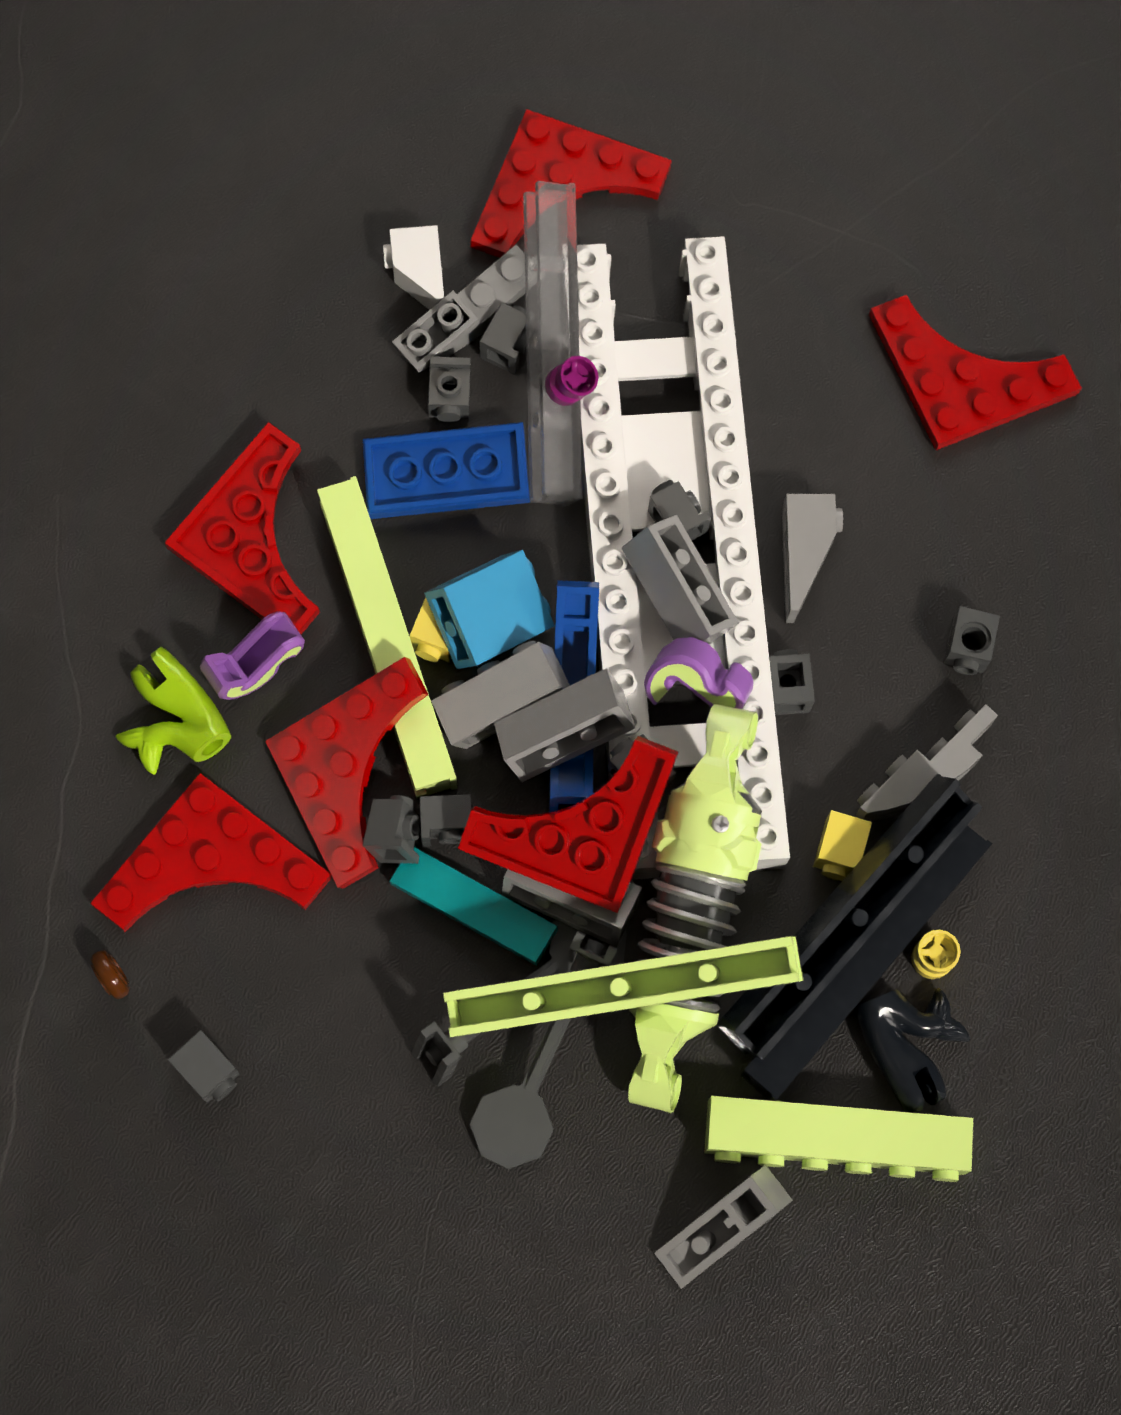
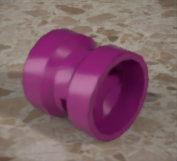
[545,356,599,406]

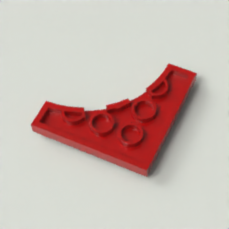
[470,109,672,258]
[869,295,1082,450]
[164,422,320,635]
[265,657,429,888]
[458,736,679,913]
[90,773,332,932]

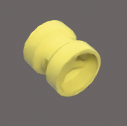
[911,930,961,979]

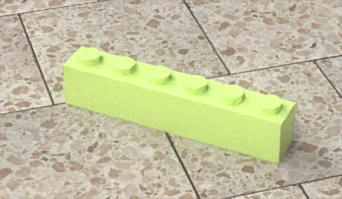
[704,1096,973,1182]

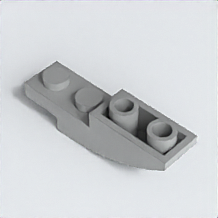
[392,245,543,373]
[855,704,998,821]

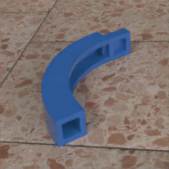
[549,580,599,812]

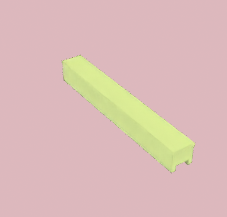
[317,476,457,799]
[443,936,803,1037]

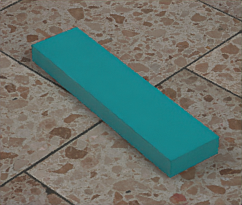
[389,847,558,966]

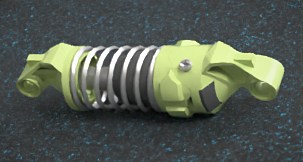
[628,704,762,1113]

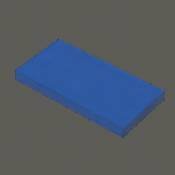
[363,422,530,519]

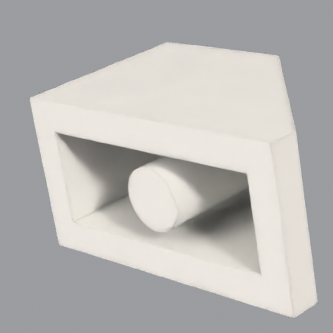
[383,225,444,310]

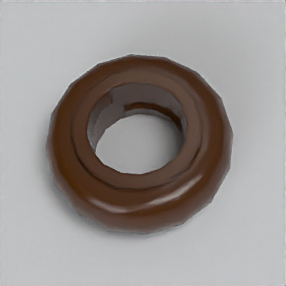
[91,950,130,999]

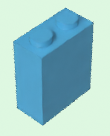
[424,550,555,669]

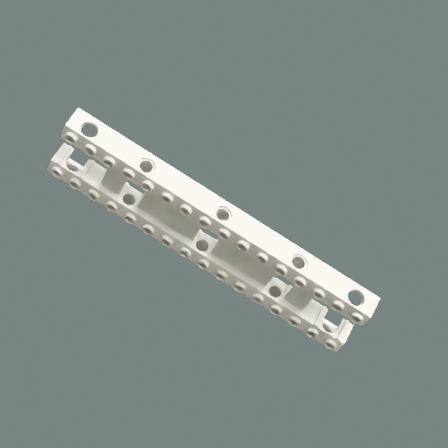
[565,237,790,879]

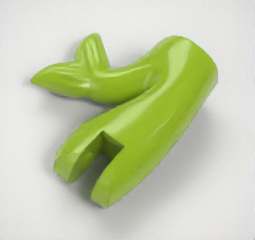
[115,647,231,775]

